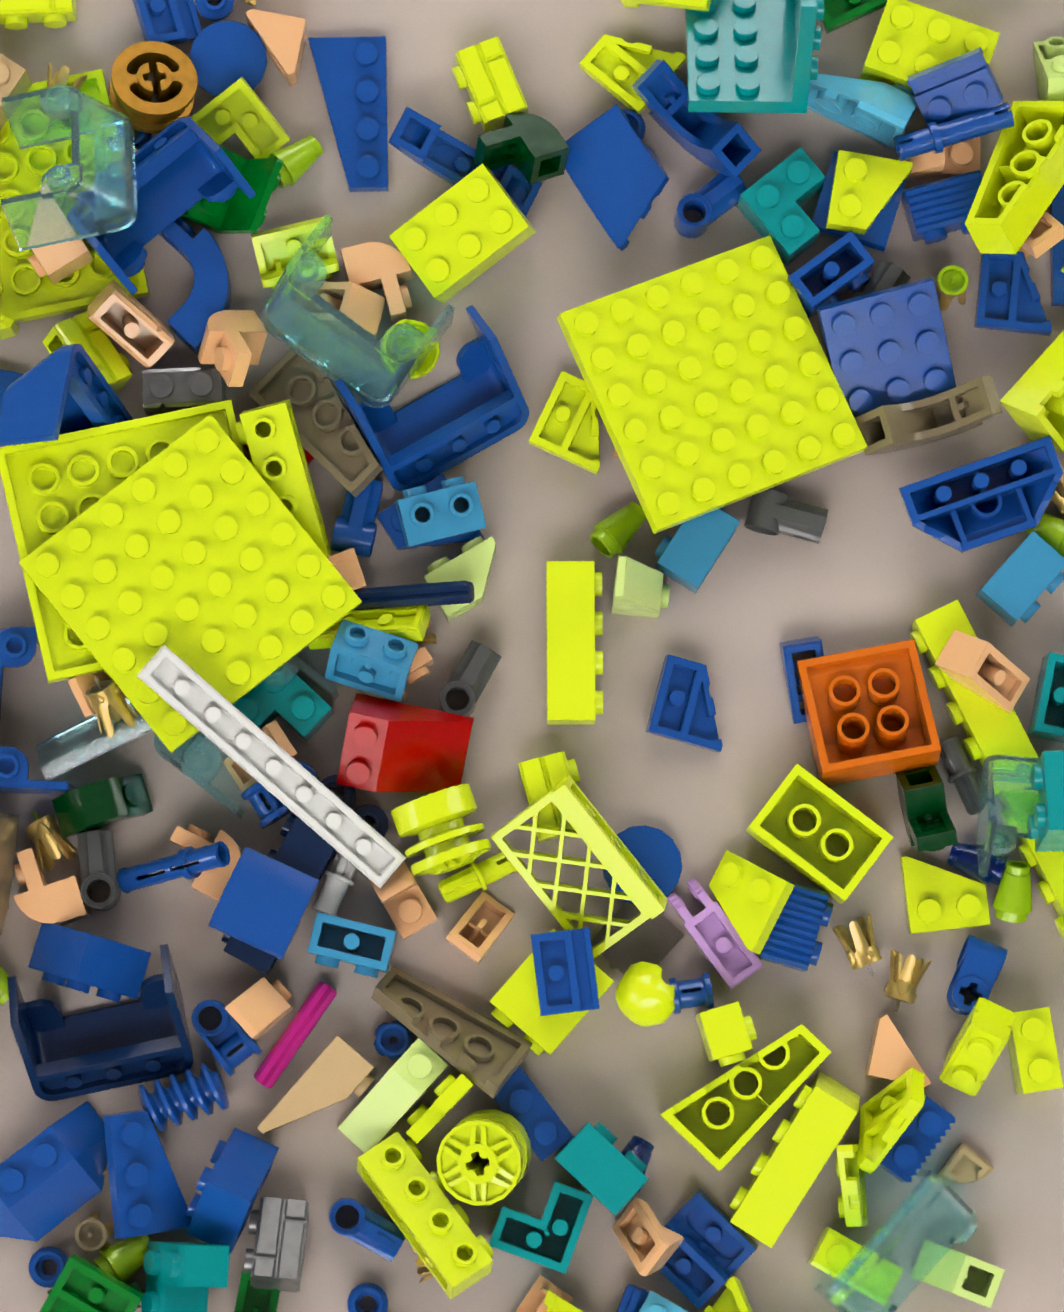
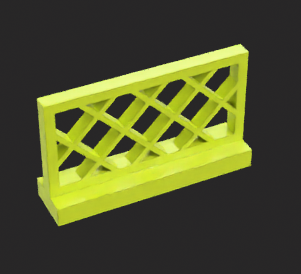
[491,774,668,959]

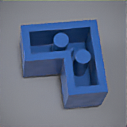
[28,923,151,1003]
[186,1128,279,1254]

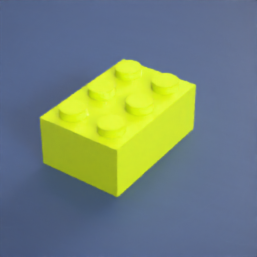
[860,0,1000,96]
[389,163,536,303]
[745,764,893,904]

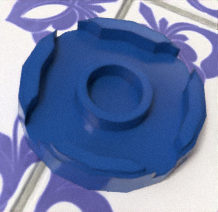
[189,20,267,97]
[603,825,682,904]

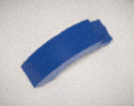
[631,59,762,178]
[159,217,231,356]

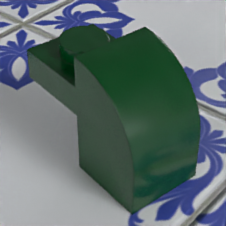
[474,113,569,184]
[896,765,958,852]
[52,773,153,838]

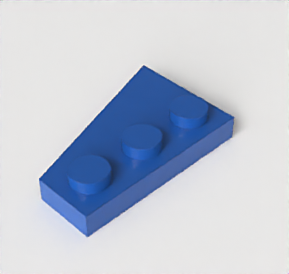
[103,1110,192,1239]

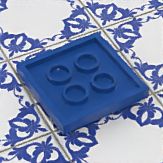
[817,277,956,418]

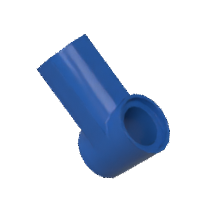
[674,173,747,239]
[331,479,384,558]
[328,1198,405,1262]

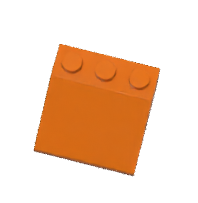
[797,639,941,786]

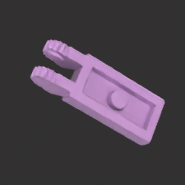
[667,877,763,990]

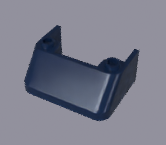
[7,944,193,1101]

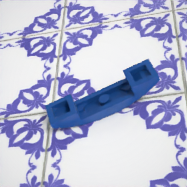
[388,107,543,217]

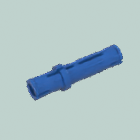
[893,102,1014,162]
[117,841,230,893]

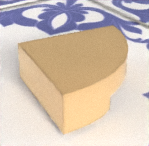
[936,1143,994,1183]

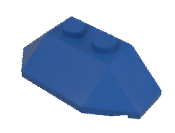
[899,436,1063,553]
[0,1101,107,1242]

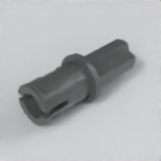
[940,735,988,815]

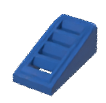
[779,637,824,724]

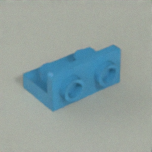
[324,620,418,703]

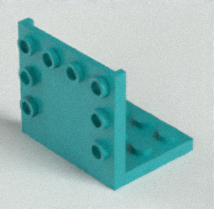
[685,0,824,114]

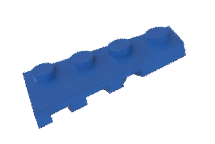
[308,36,389,192]

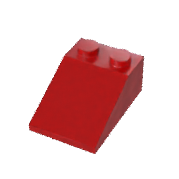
[336,693,474,792]

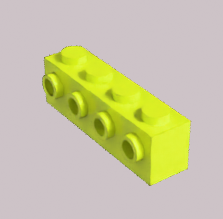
[236,399,332,557]
[546,561,603,725]
[357,1131,494,1300]

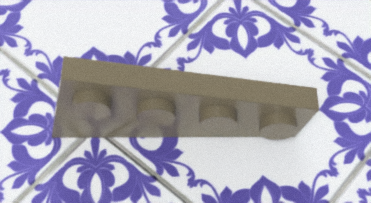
[248,337,383,498]
[371,966,532,1099]

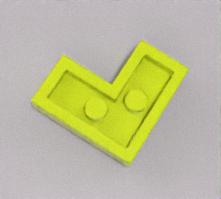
[190,77,291,159]
[405,1074,474,1144]

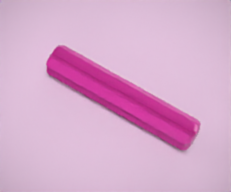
[254,981,337,1088]

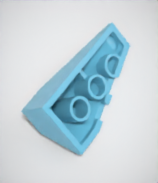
[807,73,918,151]

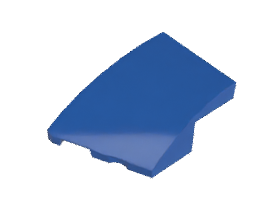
[565,104,669,251]

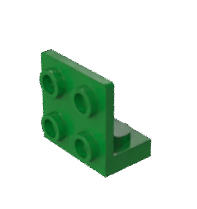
[182,144,283,234]

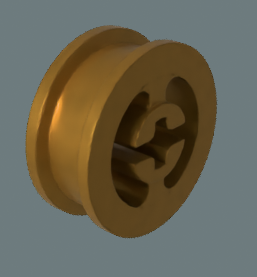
[109,41,198,133]

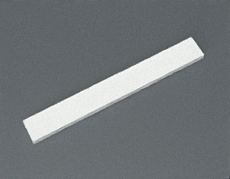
[136,645,406,888]

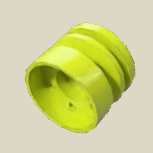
[390,783,492,877]
[436,1109,531,1206]

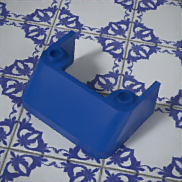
[67,117,256,295]
[334,305,529,492]
[0,344,133,447]
[0,627,75,795]

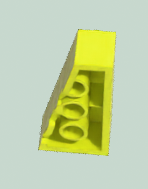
[965,101,1064,254]
[999,330,1064,454]
[659,1024,831,1172]
[729,1070,861,1248]

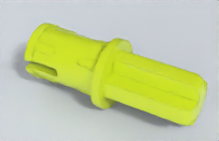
[438,852,518,903]

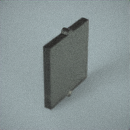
[591,902,684,975]

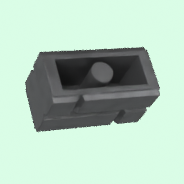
[142,366,226,417]
[244,1197,309,1292]

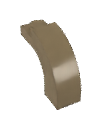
[855,375,1003,456]

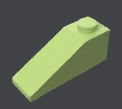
[611,556,670,618]
[338,1038,449,1153]

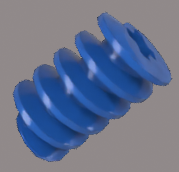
[138,1063,229,1131]

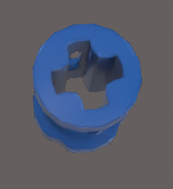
[669,973,714,1014]

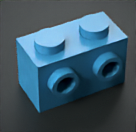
[395,476,487,547]
[654,508,740,594]
[976,531,1064,627]
[307,912,397,978]

